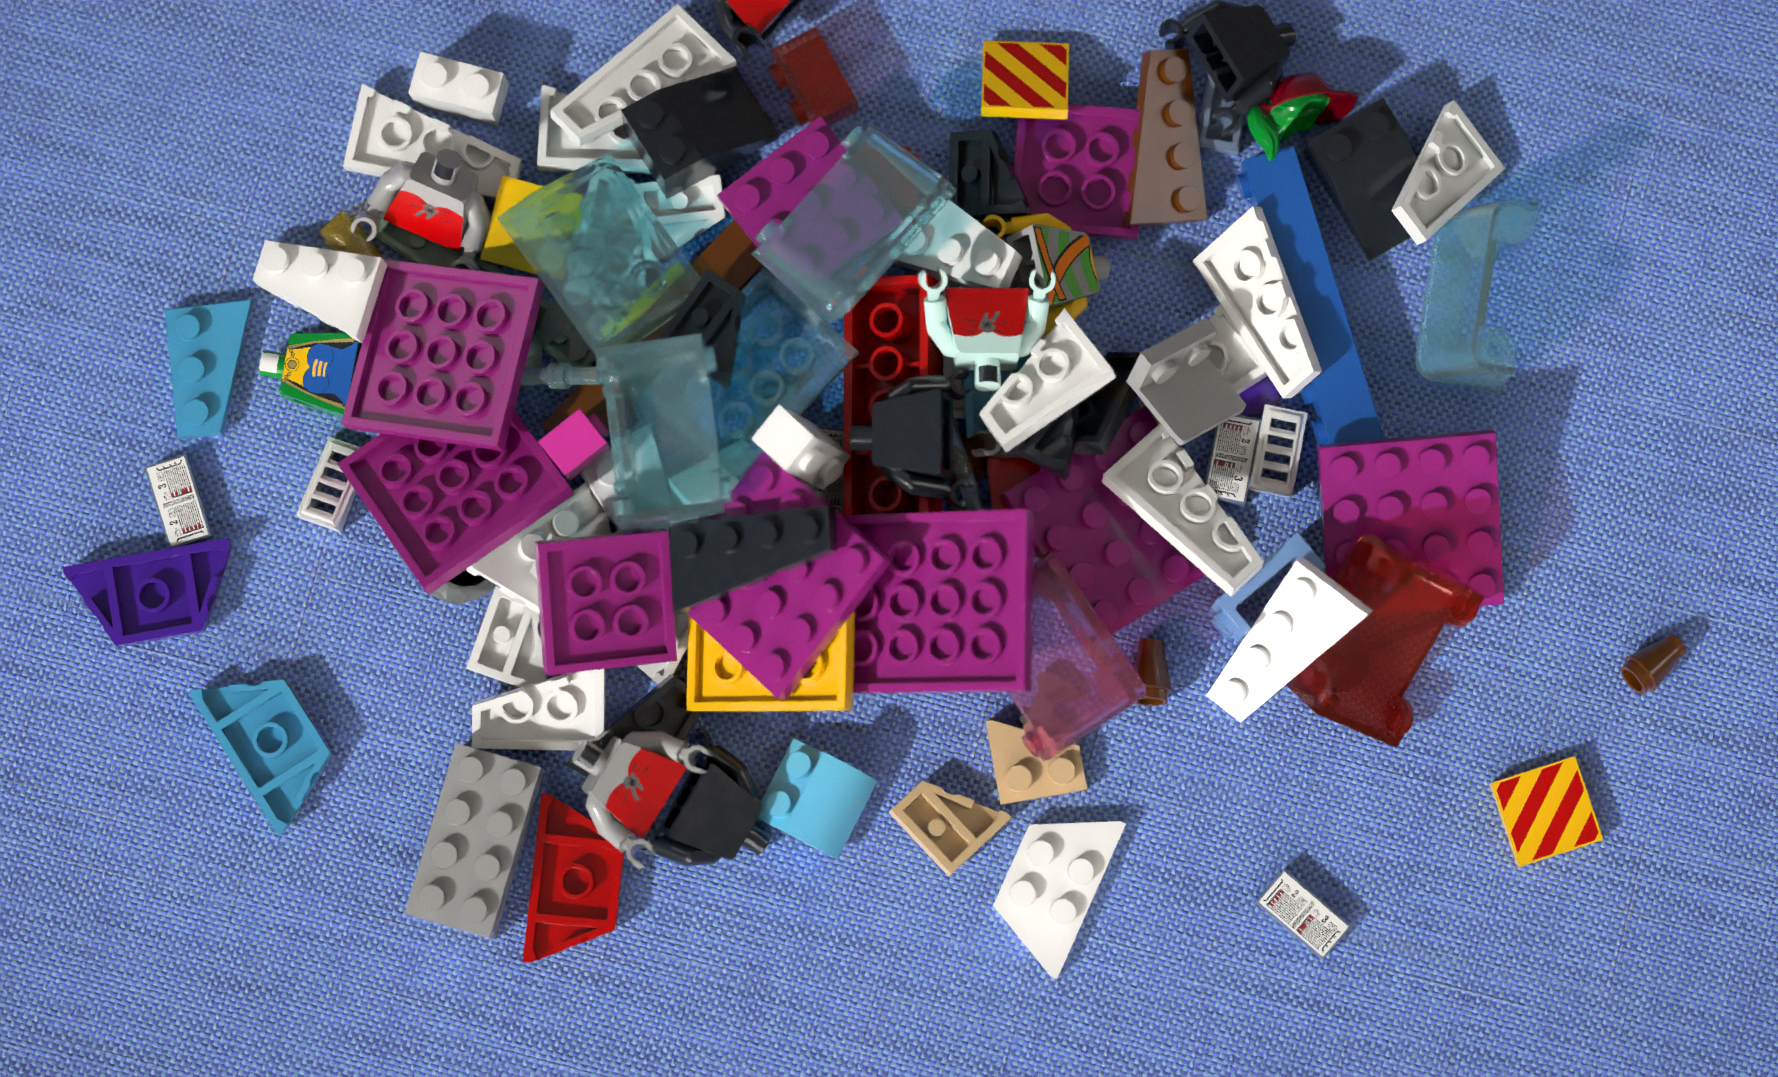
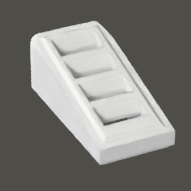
[1248,404,1308,498]
[296,437,360,533]

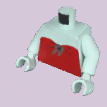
[918,267,1056,392]

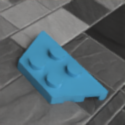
[188,679,333,835]

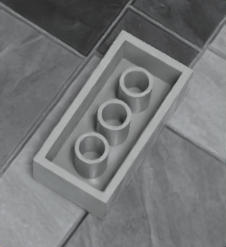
[404,743,546,939]

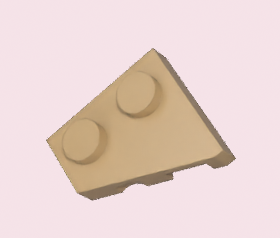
[986,720,1087,805]
[889,780,1012,877]

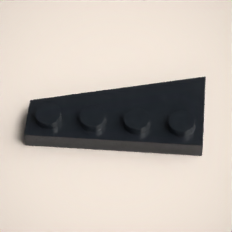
[669,505,838,615]

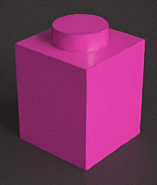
[538,409,610,482]

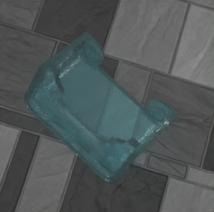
[751,124,957,325]
[1415,199,1539,392]
[595,334,733,532]

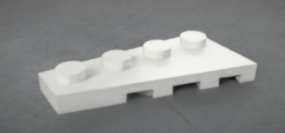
[1206,557,1373,722]

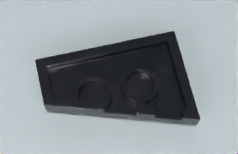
[1073,352,1141,455]
[565,674,702,778]

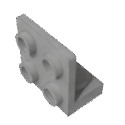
[1126,317,1246,445]

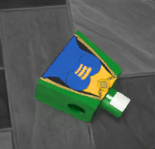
[259,333,362,419]

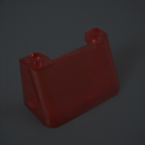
[1286,533,1485,748]

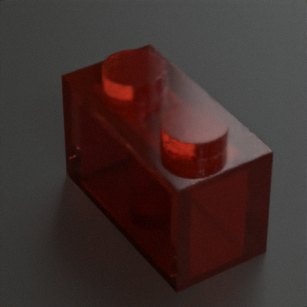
[768,27,858,127]

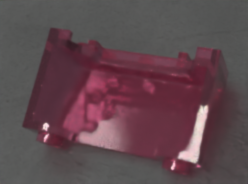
[1008,550,1147,761]

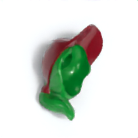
[1247,72,1358,161]

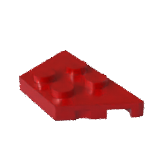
[523,792,625,963]

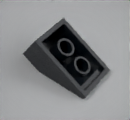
[621,66,779,199]
[1303,98,1417,262]

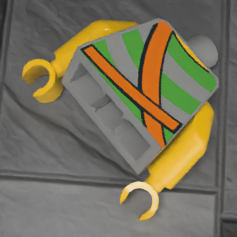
[982,213,1110,335]

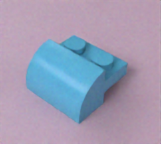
[757,738,877,860]

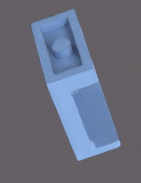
[1209,533,1326,642]

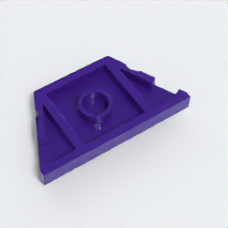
[63,538,233,647]

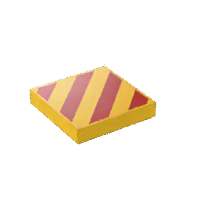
[981,40,1069,119]
[1490,756,1603,867]

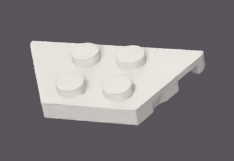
[466,482,611,613]
[993,821,1126,979]

